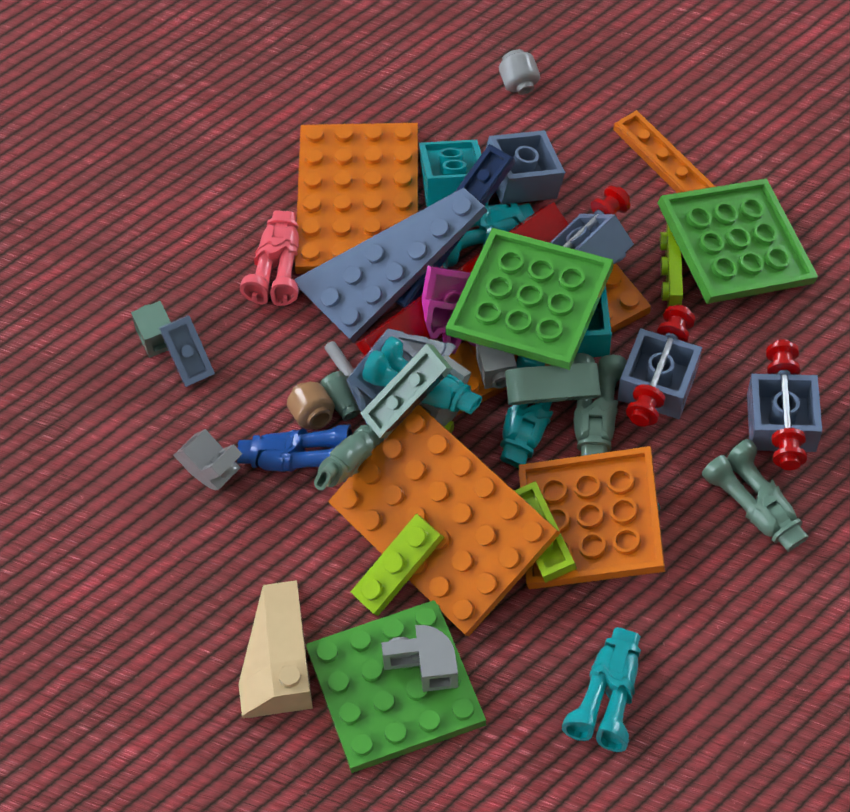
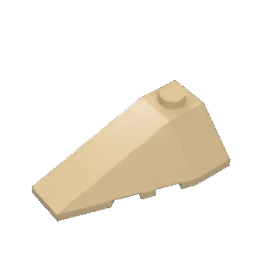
[239,580,313,719]

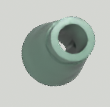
[320,371,360,421]

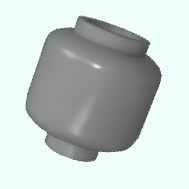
[499,49,540,95]

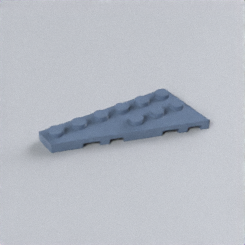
[294,188,487,343]

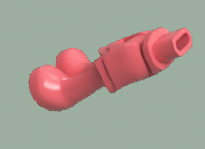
[240,210,299,306]

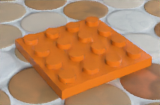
[519,446,665,590]

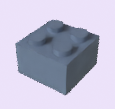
[486,130,565,204]

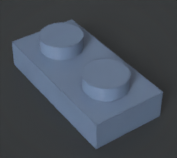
[159,315,215,387]

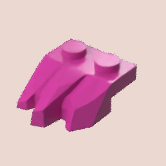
[422,266,476,354]

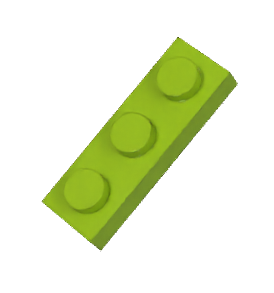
[660,224,683,307]
[514,481,577,583]
[351,514,445,616]

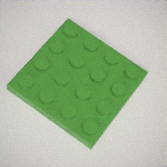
[657,178,818,304]
[445,228,613,370]
[305,600,486,773]

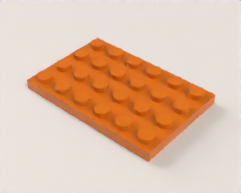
[295,123,418,274]
[328,404,560,636]

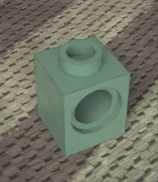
[131,301,171,358]

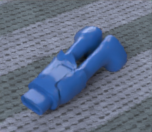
[237,424,353,482]

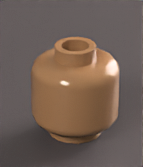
[287,381,335,430]

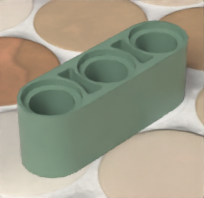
[505,363,601,405]

